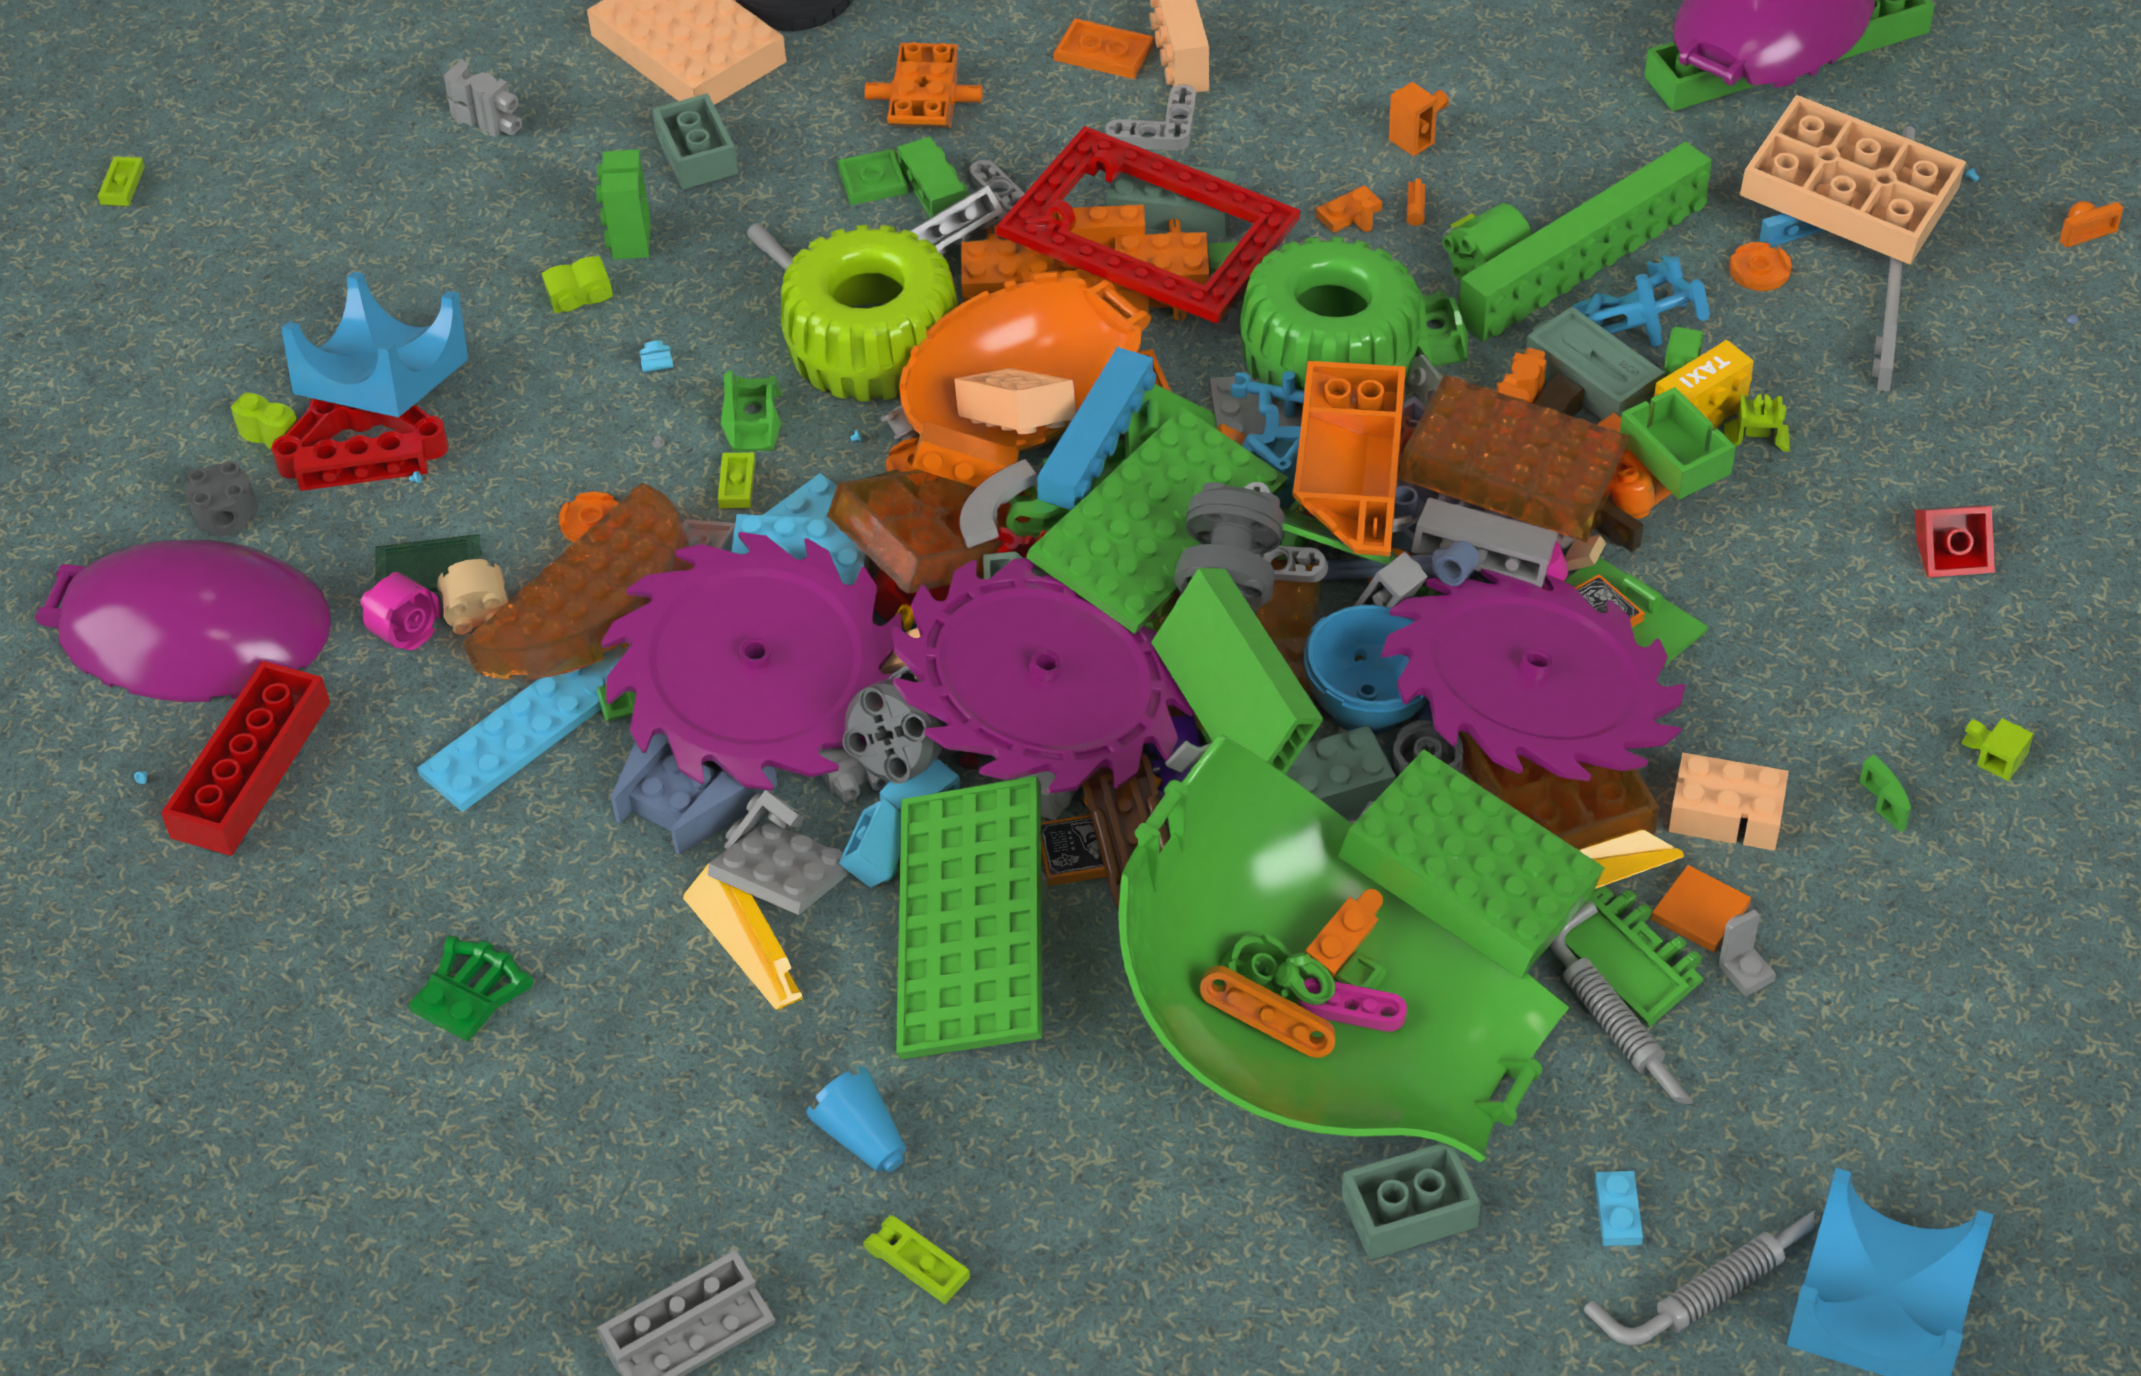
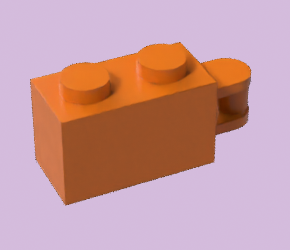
[1305,889,1383,978]

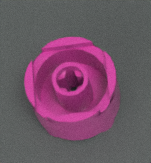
[361,572,441,650]

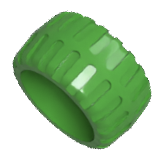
[1240,236,1421,405]

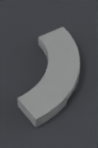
[960,459,1037,548]

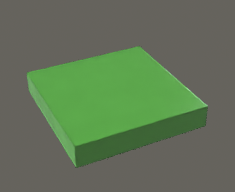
[837,149,908,205]

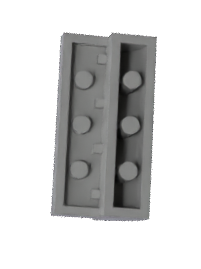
[598,1249,775,1376]

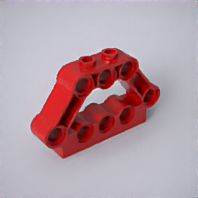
[271,398,449,491]

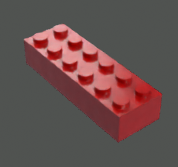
[161,661,330,856]

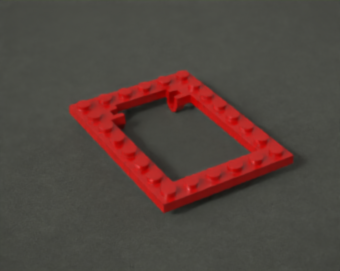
[996,126,1301,324]

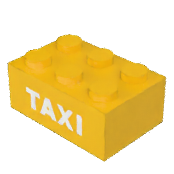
[1654,340,1754,428]

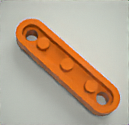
[1200,966,1335,1058]

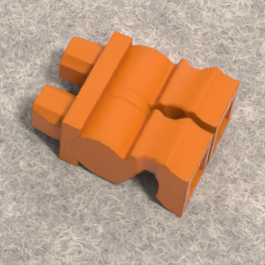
[1493,347,1547,445]

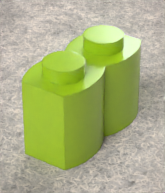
[542,256,613,313]
[230,393,297,449]

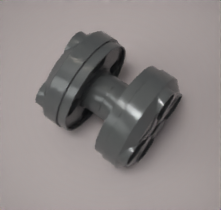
[1174,482,1286,615]
[842,665,958,784]

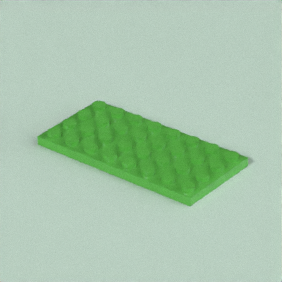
[1027,407,1288,634]
[896,776,1042,1060]

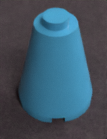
[807,1066,906,1173]

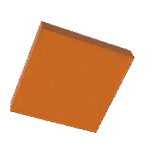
[1651,865,1752,953]

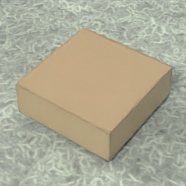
[1565,535,1606,571]

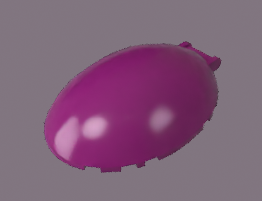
[1674,0,1875,89]
[35,539,331,702]

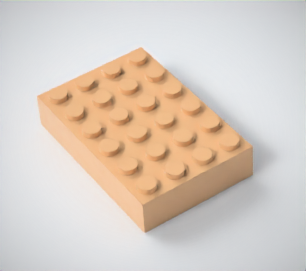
[587,0,786,105]
[1740,95,1966,265]

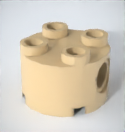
[437,559,510,635]

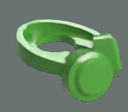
[1275,952,1335,1005]

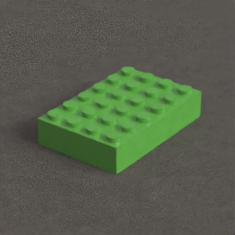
[1338,749,1605,979]

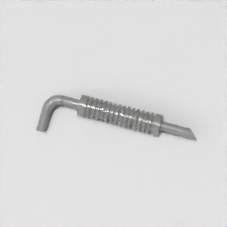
[1549,900,1694,1104]
[1584,1210,1815,1345]

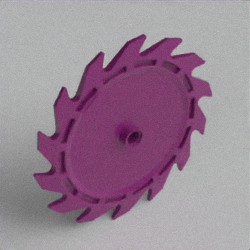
[601,532,902,791]
[892,558,1195,794]
[1381,568,1685,781]

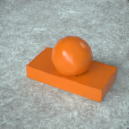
[2059,201,2124,248]

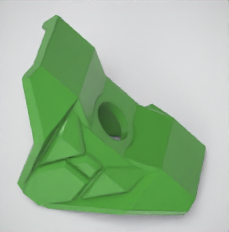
[1417,288,1468,367]
[721,370,783,452]

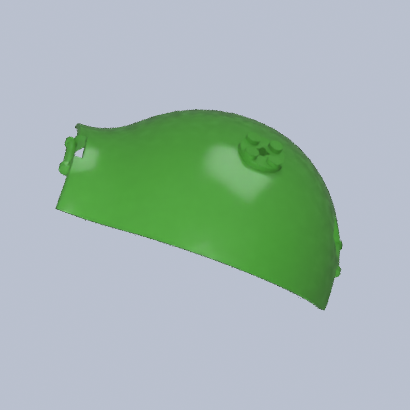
[1118,735,1569,1162]

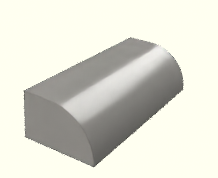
[1411,497,1558,588]

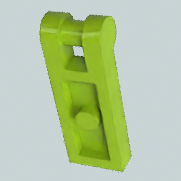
[863,1215,970,1304]

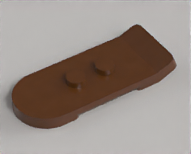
[1082,754,1170,911]

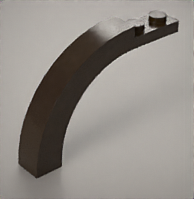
[1527,373,1643,552]

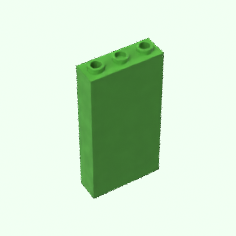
[1151,568,1323,774]

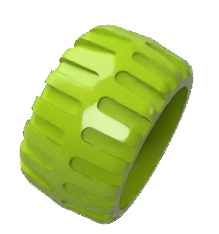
[780,224,959,402]

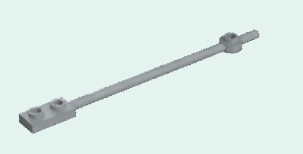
[1872,126,1915,391]

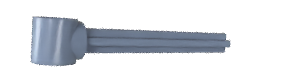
[1296,540,1479,586]

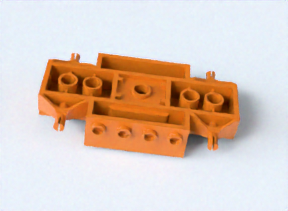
[962,205,1209,321]

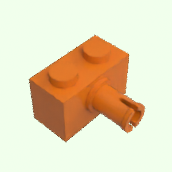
[1389,81,1449,157]

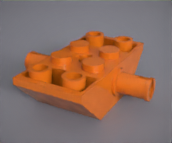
[865,42,983,128]

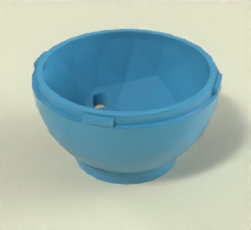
[1304,605,1428,734]

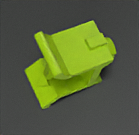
[1724,394,1790,452]

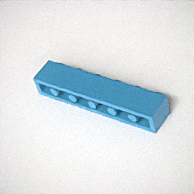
[1037,347,1156,510]

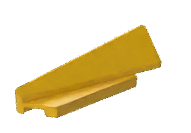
[1576,828,1684,889]
[683,863,803,1010]

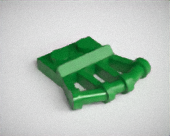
[408,935,534,1042]

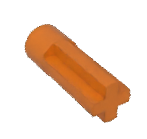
[1407,178,1425,225]

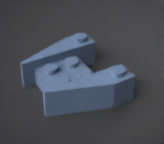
[611,734,778,855]

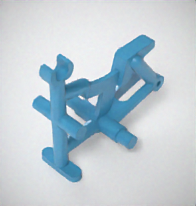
[1572,255,1710,347]
[1231,371,1305,489]

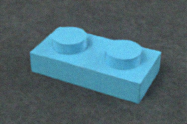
[1595,1171,1643,1246]

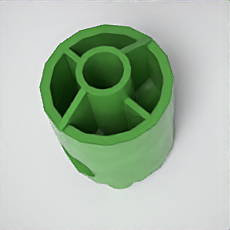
[1442,203,1532,281]

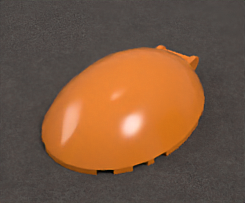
[899,272,1151,454]

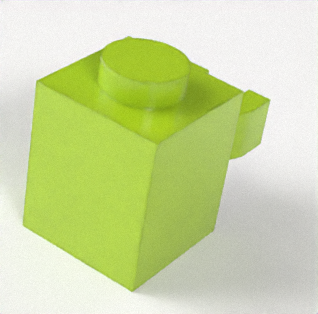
[1962,718,2034,781]

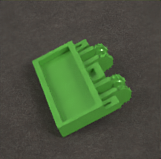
[1565,885,1704,1027]

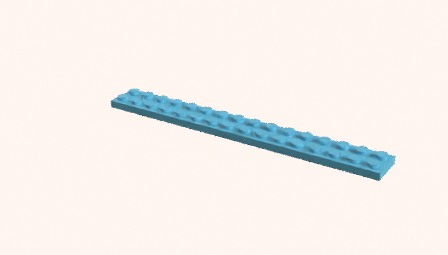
[417,473,864,812]

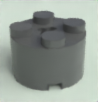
[1392,720,1463,779]

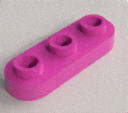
[1296,978,1407,1032]

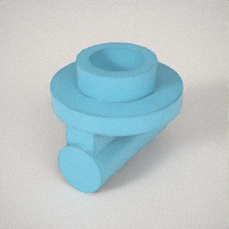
[639,341,674,373]

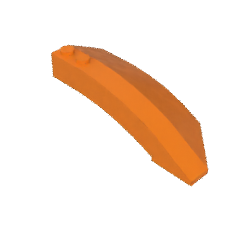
[1292,361,1406,556]

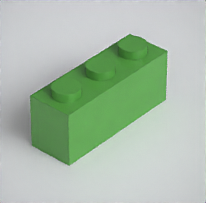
[897,136,969,218]

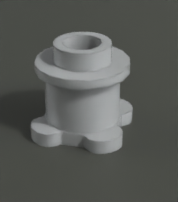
[880,405,918,441]

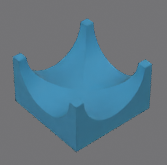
[281,272,468,417]
[1787,1168,1994,1376]

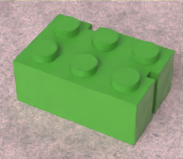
[596,149,651,260]
[1619,387,1736,500]

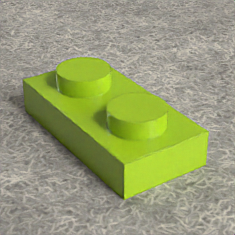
[98,157,145,206]
[718,452,756,508]

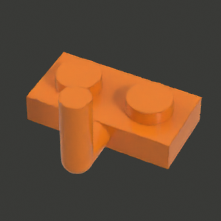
[1315,185,1382,233]

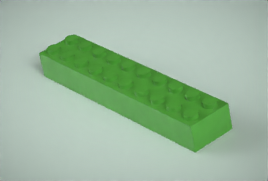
[1644,0,1935,111]
[1459,141,1712,342]

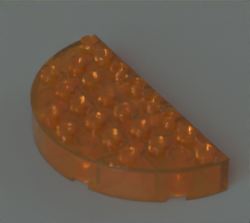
[462,483,692,680]

